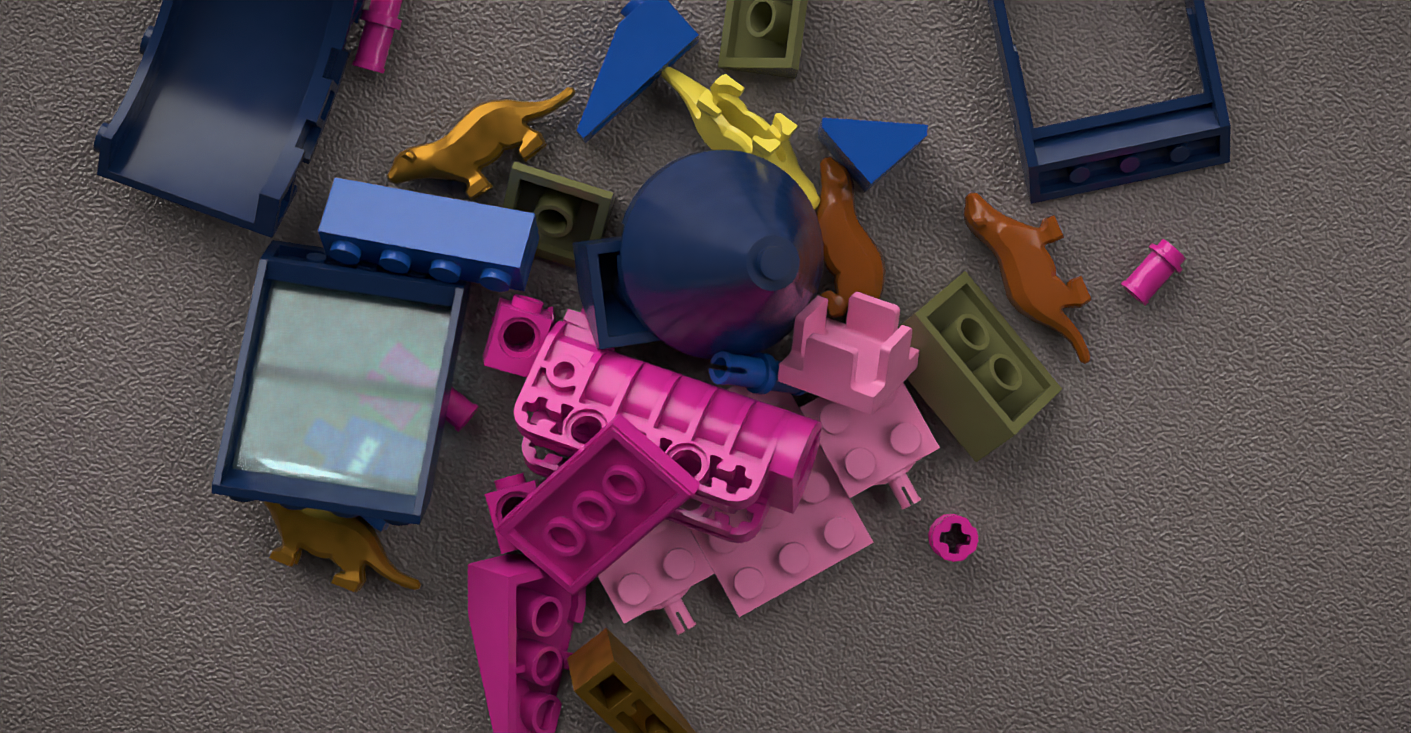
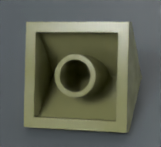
[718,0,808,79]
[503,162,616,268]

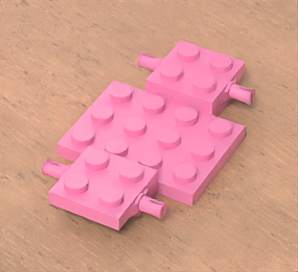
[598,382,940,635]

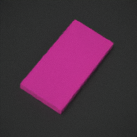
[495,413,701,596]

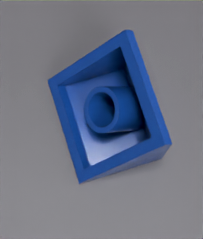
[818,118,928,192]

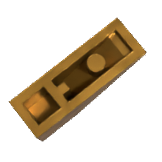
[567,628,696,733]

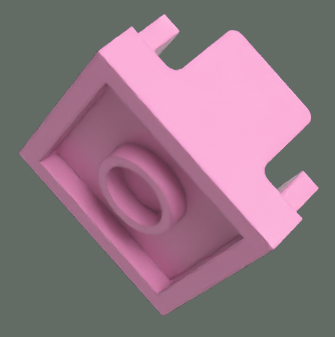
[778,292,919,415]

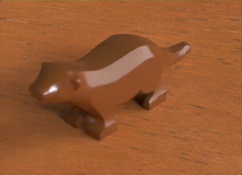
[816,156,886,318]
[963,192,1091,364]

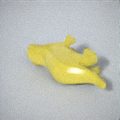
[661,67,821,210]

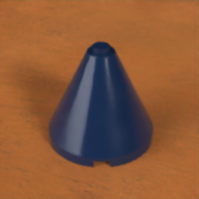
[617,150,824,359]

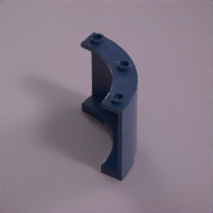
[93,0,365,238]

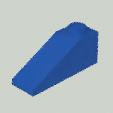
[576,0,699,144]

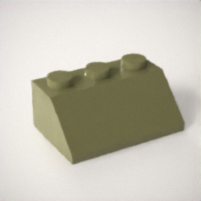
[898,271,1062,462]

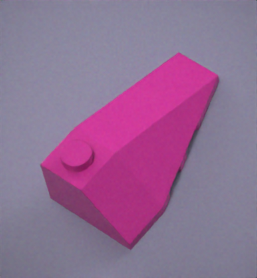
[468,554,586,733]

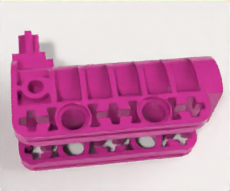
[513,308,822,543]

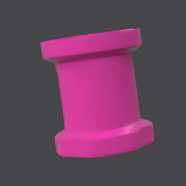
[928,514,978,562]

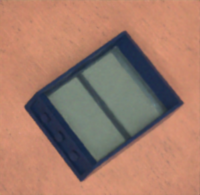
[212,240,471,526]

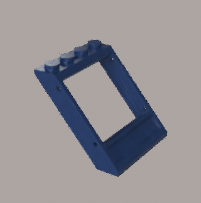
[987,0,1231,204]

